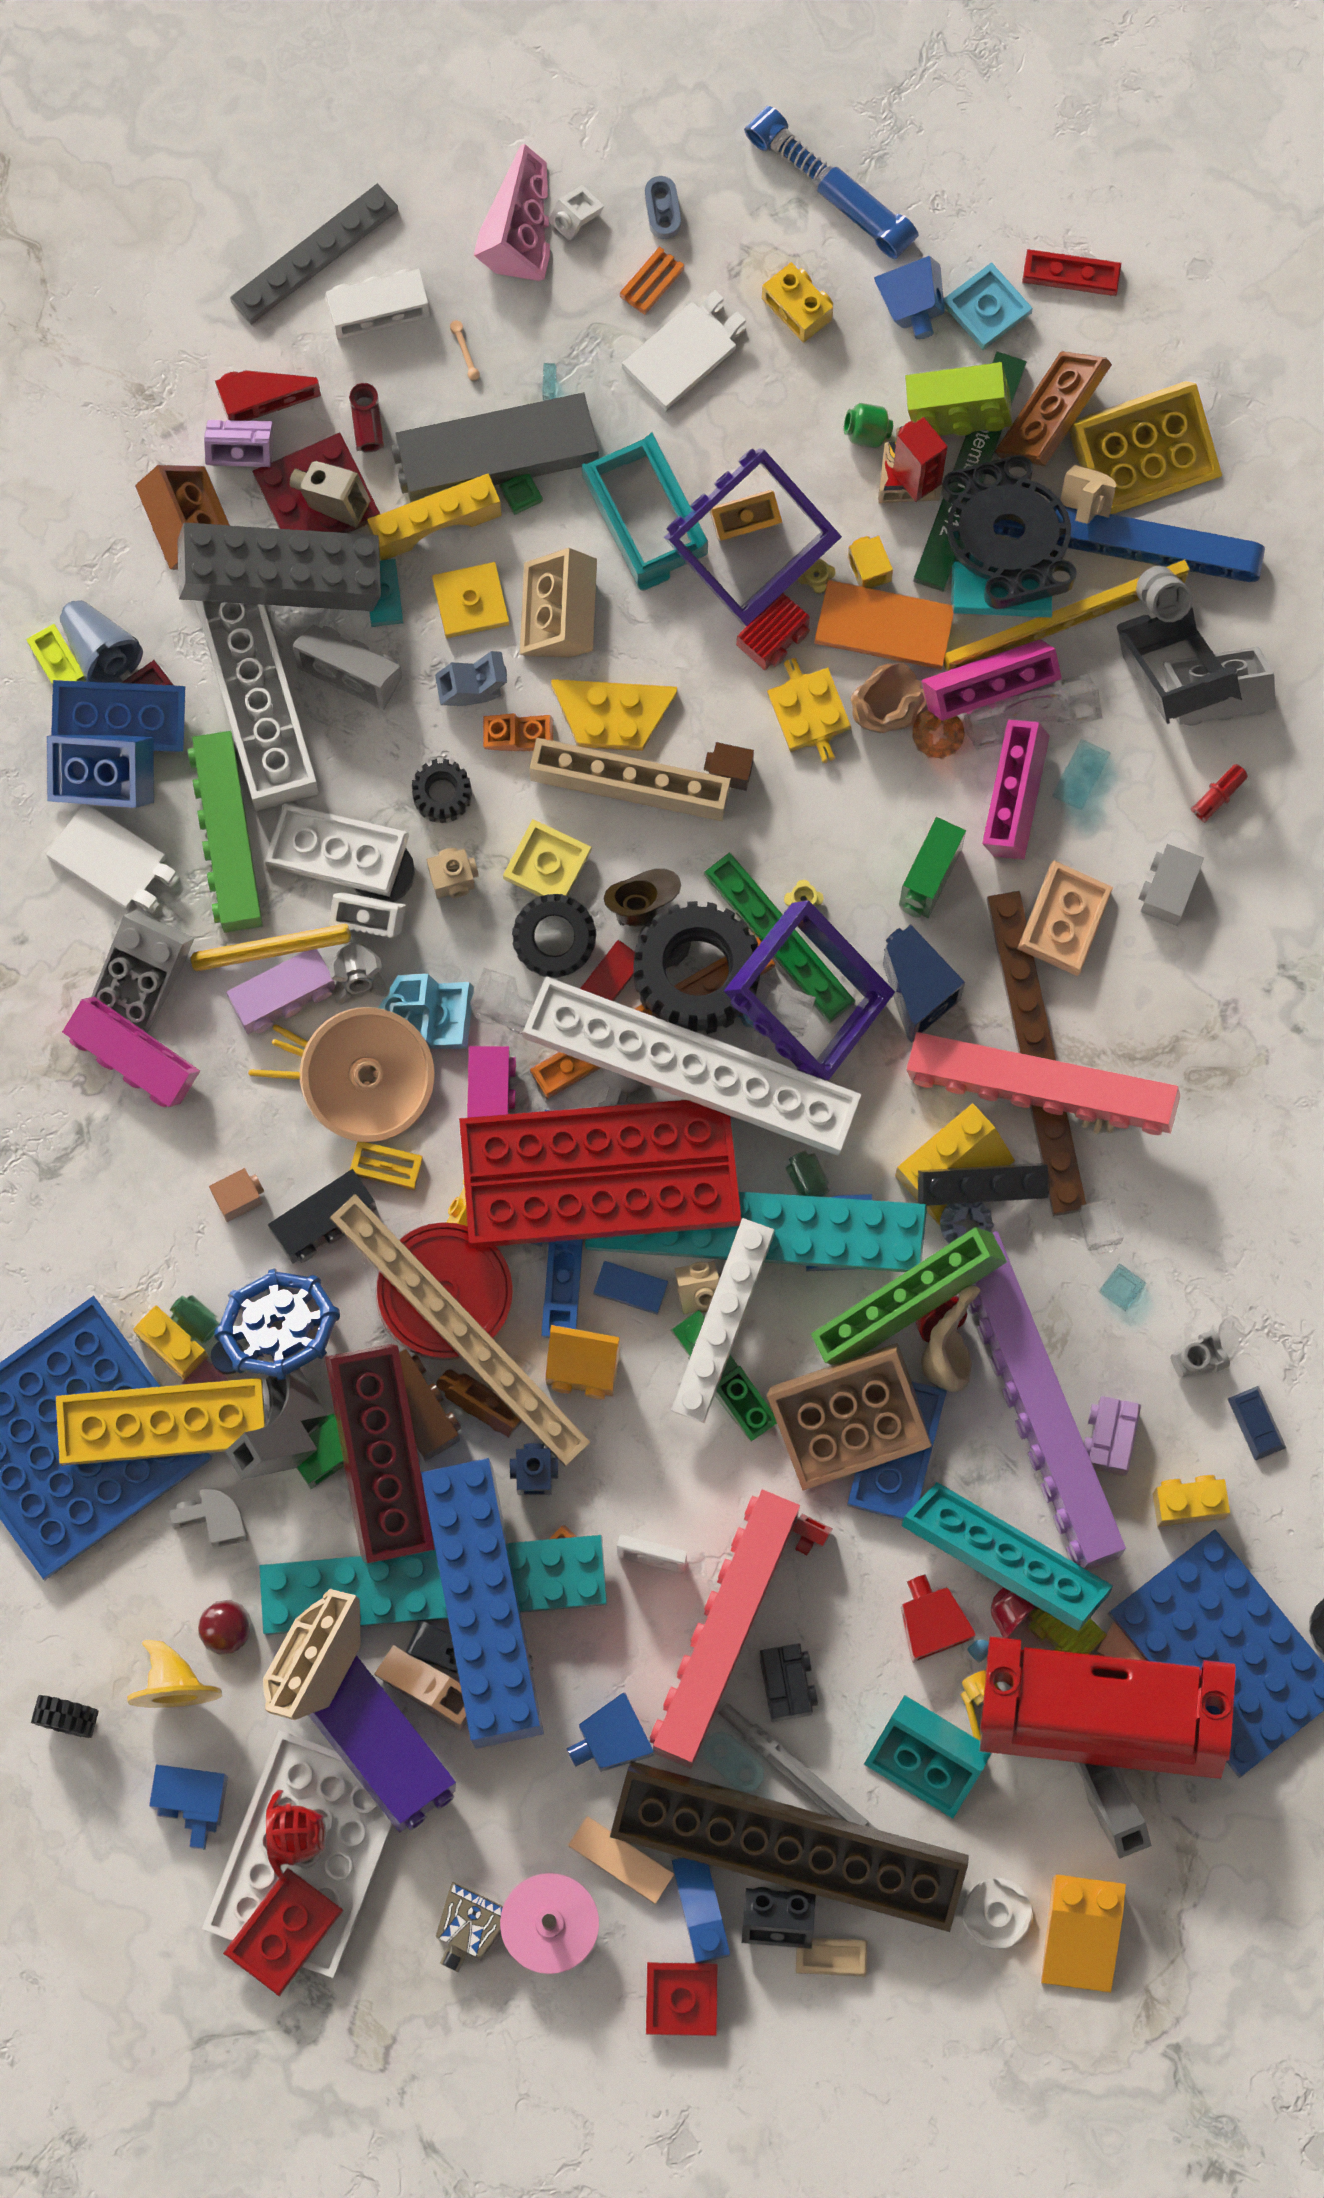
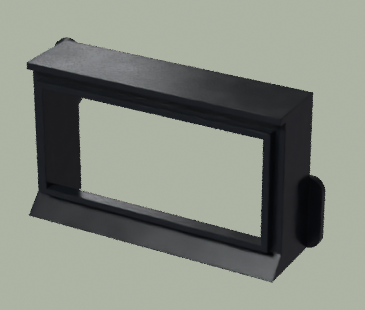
[1116,606,1242,724]

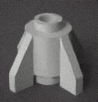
[329,943,387,1005]

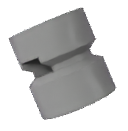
[1136,566,1193,622]

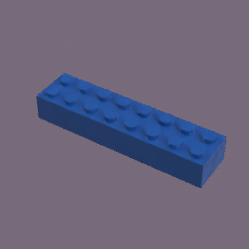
[421,1458,544,1749]

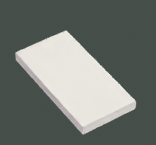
[264,803,409,897]

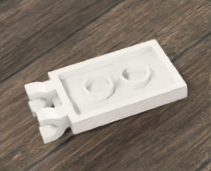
[622,290,746,411]
[46,804,180,916]

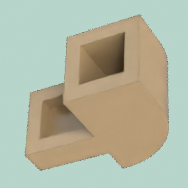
[1060,465,1116,524]

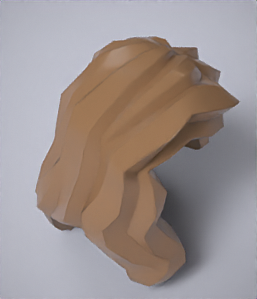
[850,662,926,733]

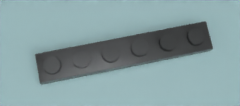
[230,183,398,325]

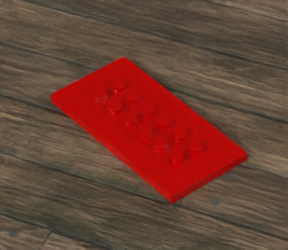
[459,1100,741,1249]

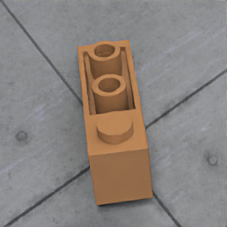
[374,1645,467,1731]

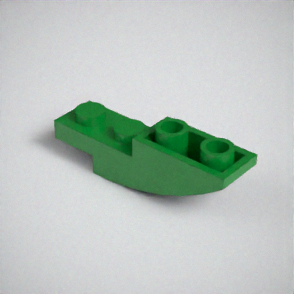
[670,1310,777,1442]

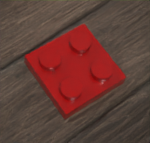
[646,1962,718,2036]

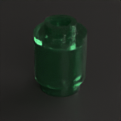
[785,1150,830,1197]
[170,1295,220,1344]

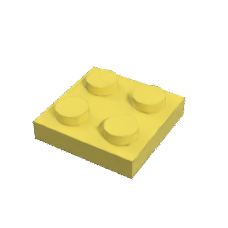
[503,819,592,897]

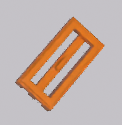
[620,246,684,315]

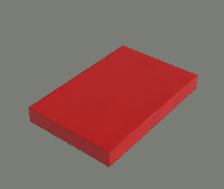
[223,1867,344,1997]

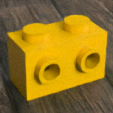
[761,262,833,343]
[1152,1475,1230,1527]

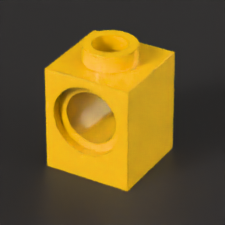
[847,536,893,589]

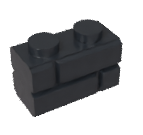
[759,1643,818,1722]

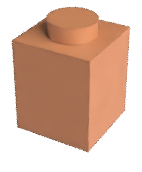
[209,1168,264,1222]

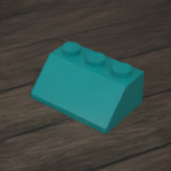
[951,562,1052,618]
[864,1695,992,1819]

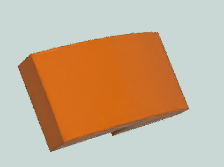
[483,713,553,751]

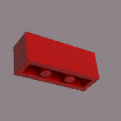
[892,417,948,502]

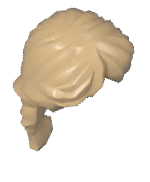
[921,1285,981,1393]

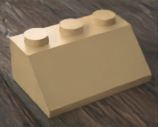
[519,548,597,658]

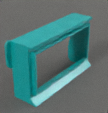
[582,432,708,591]

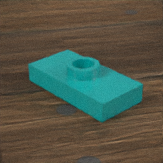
[369,559,403,627]

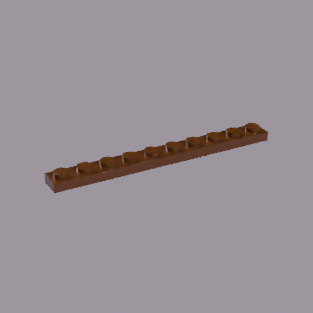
[987,891,1087,1216]

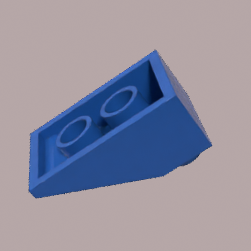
[47,735,154,808]

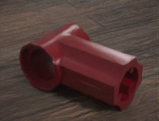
[349,383,384,453]

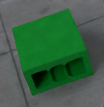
[899,817,966,919]

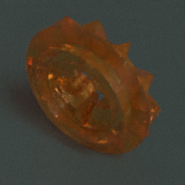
[912,710,965,760]

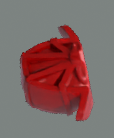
[266,1790,326,1882]

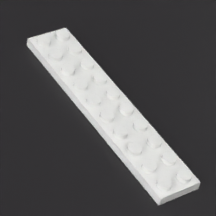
[522,976,861,1156]

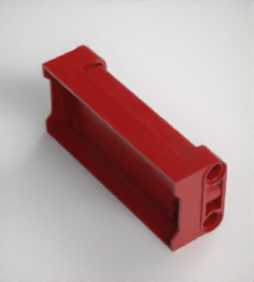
[979,1636,1236,1779]

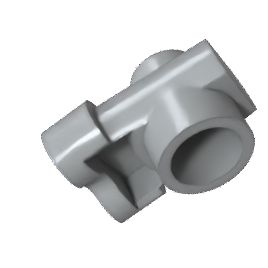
[1170,1330,1230,1378]

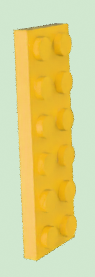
[56,1378,265,1466]

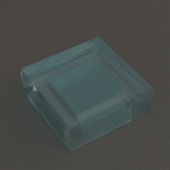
[542,363,557,401]
[1098,1263,1147,1312]

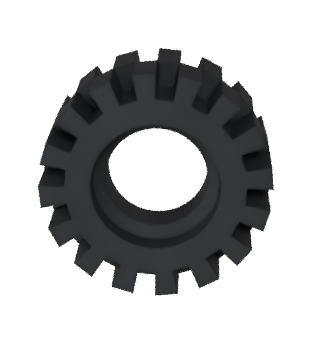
[412,759,472,823]
[31,1695,99,1738]

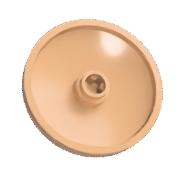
[300,1007,435,1142]

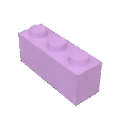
[226,949,336,1034]

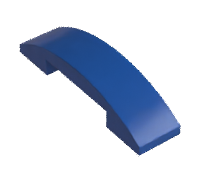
[541,1239,583,1338]

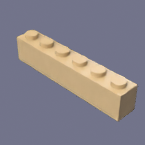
[529,738,730,822]

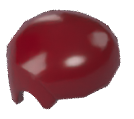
[198,1600,252,1655]

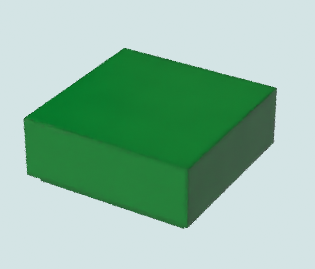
[499,474,543,515]

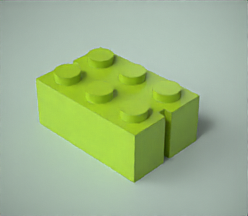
[905,362,1013,436]

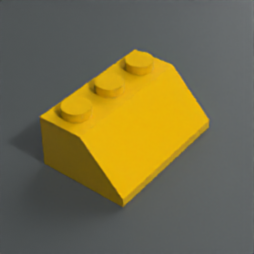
[895,1103,1015,1226]

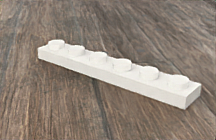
[671,1218,775,1423]

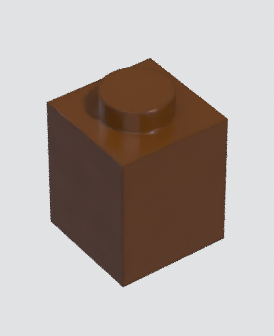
[704,742,754,791]

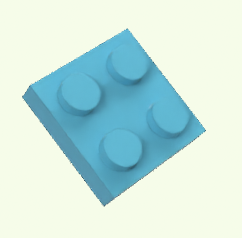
[944,262,1033,350]

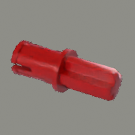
[1191,764,1248,823]

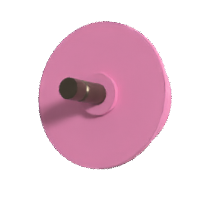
[500,1873,599,1974]

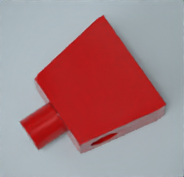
[901,1574,976,1663]

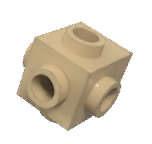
[426,848,479,899]
[674,1261,722,1314]

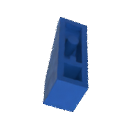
[671,1858,730,1963]

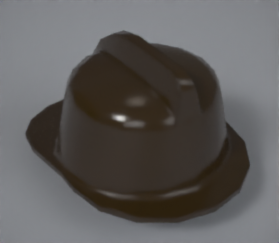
[603,869,681,927]

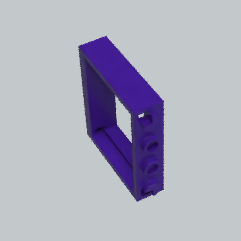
[664,448,842,626]
[724,900,895,1081]

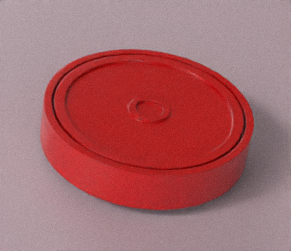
[375,1222,513,1360]

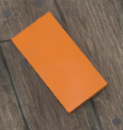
[814,580,954,670]

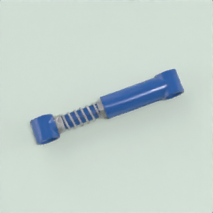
[744,106,919,259]

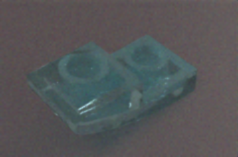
[1052,739,1111,811]

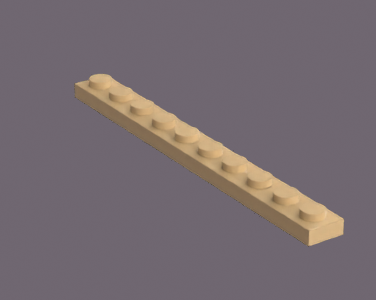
[330,1194,590,1466]

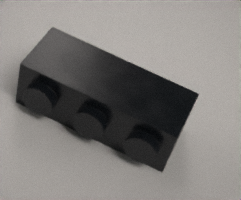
[268,1169,377,1264]

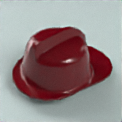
[991,1587,1036,1638]

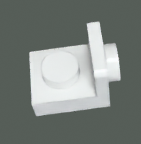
[548,185,604,240]

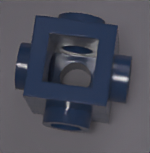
[510,1443,558,1495]

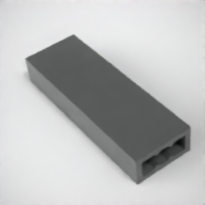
[391,392,599,503]

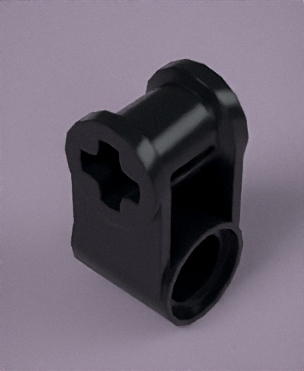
[405,1620,458,1673]

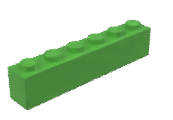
[188,730,263,933]
[811,1227,1007,1365]

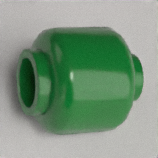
[843,403,893,448]

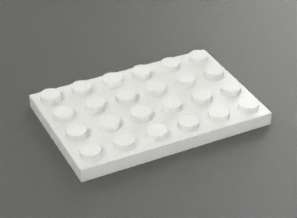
[202,1730,392,1979]

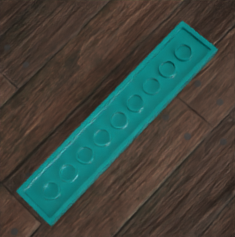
[585,1191,927,1272]
[259,1535,607,1635]

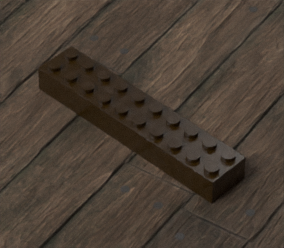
[610,1761,969,1932]

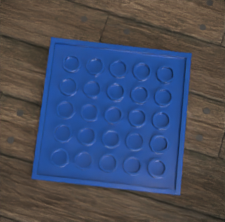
[0,1295,213,1581]

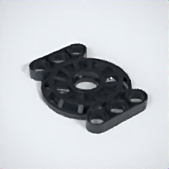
[941,455,1077,609]

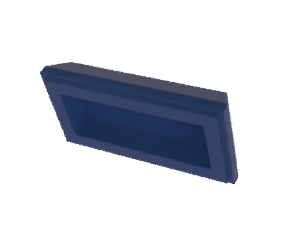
[1227,1386,1286,1461]

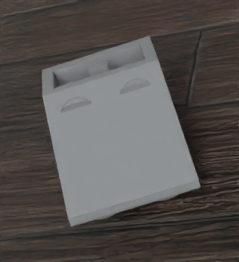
[91,910,195,1033]

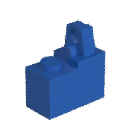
[149,1764,228,1850]

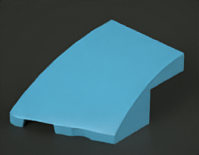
[379,974,474,1049]

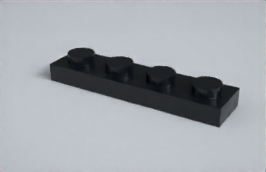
[918,1163,1048,1206]

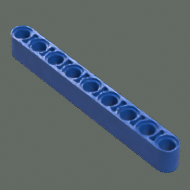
[993,506,1265,582]

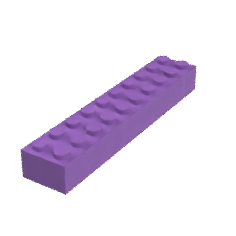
[968,1231,1126,1570]

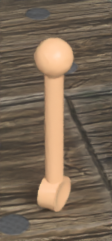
[450,320,480,381]

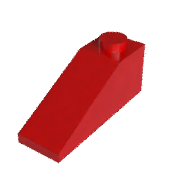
[215,370,321,421]

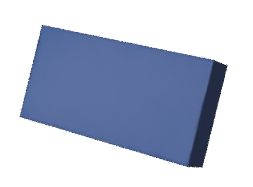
[593,1261,668,1315]

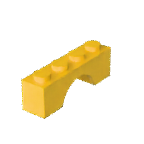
[367,473,502,561]

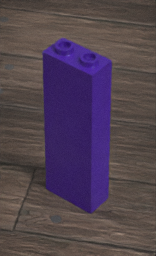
[308,1655,456,1833]

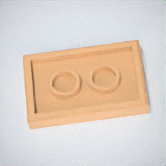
[1017,860,1113,976]

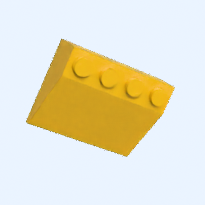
[1069,381,1223,514]

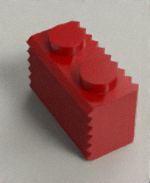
[736,592,810,670]

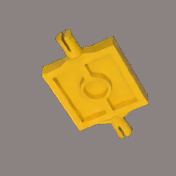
[767,658,852,763]

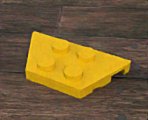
[551,679,677,751]

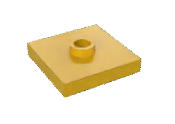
[432,562,509,639]

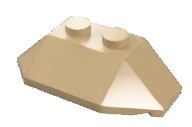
[263,1589,361,1720]

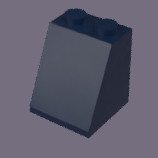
[883,924,965,1043]

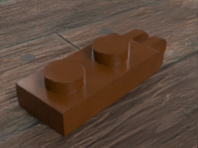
[436,1369,522,1438]

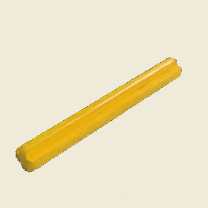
[190,924,351,971]

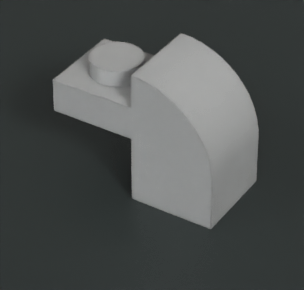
[169,1489,248,1548]

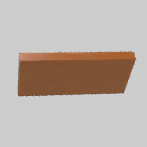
[995,351,1112,466]

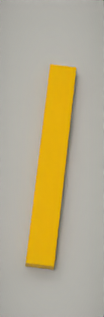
[943,560,1190,671]

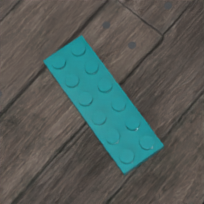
[901,1482,1113,1631]

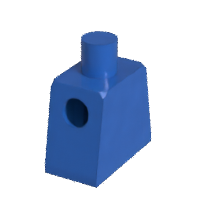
[874,256,945,339]
[566,1692,654,1772]

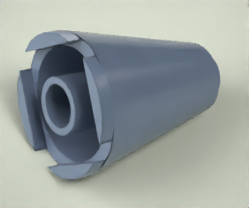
[60,600,143,683]

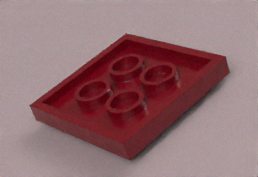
[252,432,380,533]

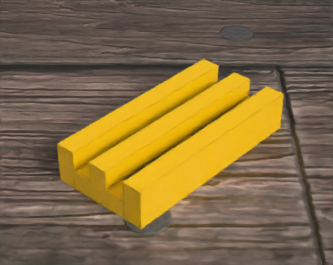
[350,1141,423,1191]

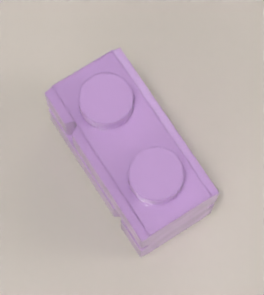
[204,420,274,467]
[1084,1396,1141,1476]

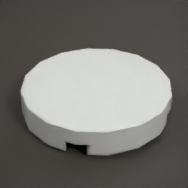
[962,1878,1033,1949]

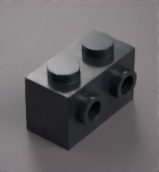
[741,1887,816,1949]

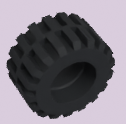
[512,894,597,978]

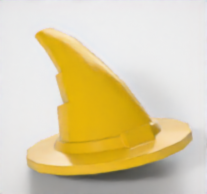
[127,1640,222,1708]

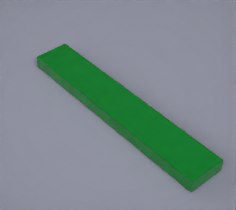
[704,852,856,1024]

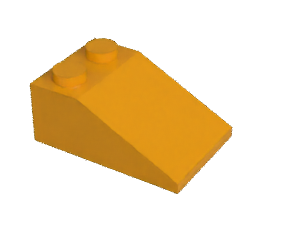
[545,1325,620,1400]
[1041,1874,1126,1993]

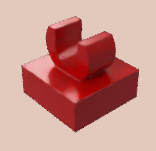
[792,1513,833,1556]

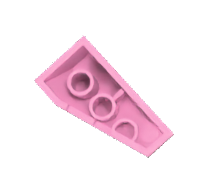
[474,144,550,281]

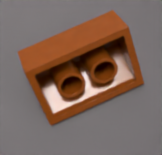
[135,465,230,570]

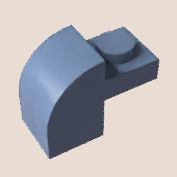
[435,651,507,706]

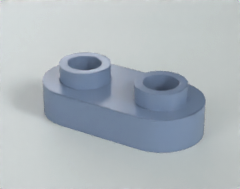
[645,176,681,239]

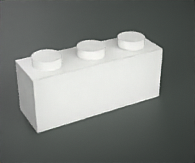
[326,269,430,339]

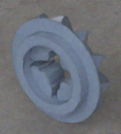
[940,1202,994,1244]

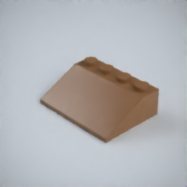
[767,1343,932,1491]

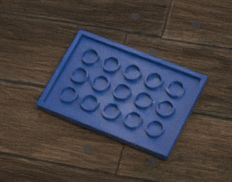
[1108,1529,1324,1778]

